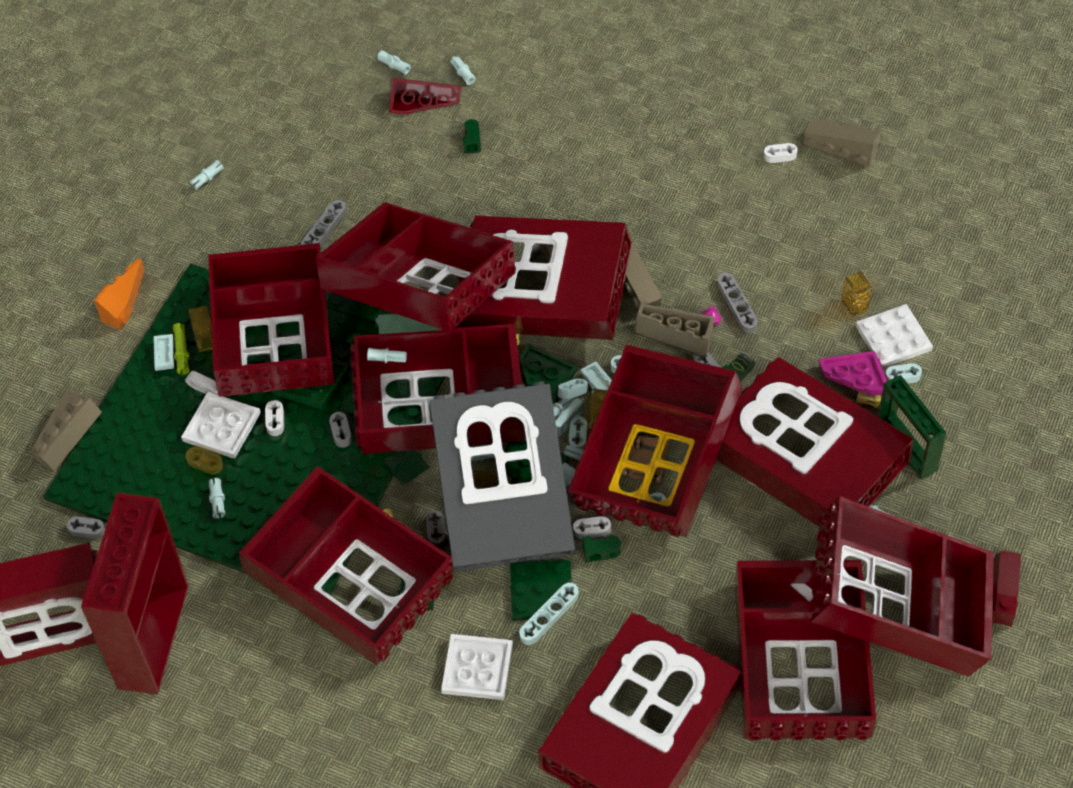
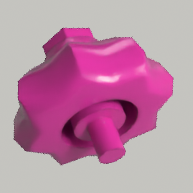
[701,306,722,325]

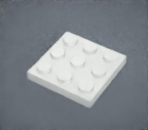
[855,304,933,368]
[181,392,260,459]
[441,634,513,700]

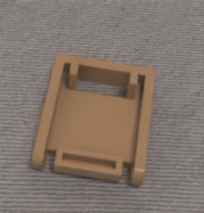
[622,435,670,484]

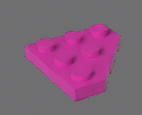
[819,351,887,396]

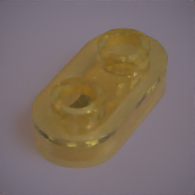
[186,447,223,474]

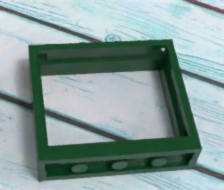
[375,310,442,334]
[878,375,947,479]

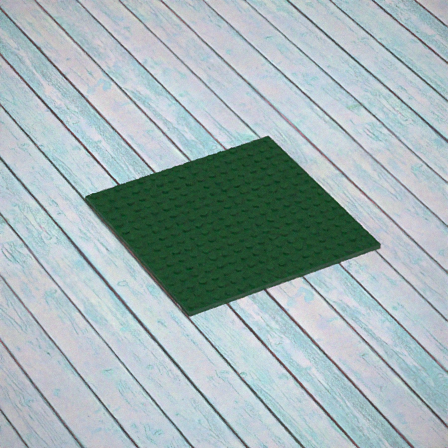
[43,263,446,596]

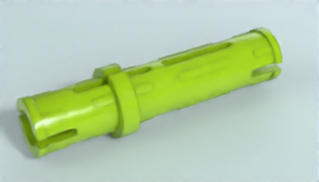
[173,323,190,375]

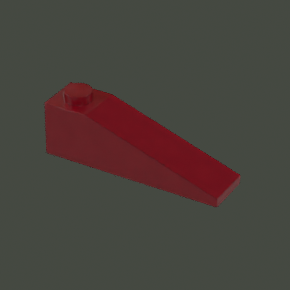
[389,77,461,115]
[992,550,1021,627]

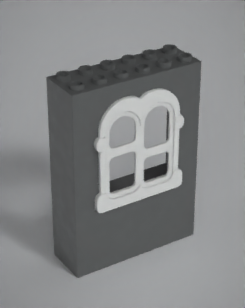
[430,382,575,573]

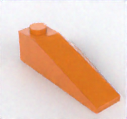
[94,258,145,330]

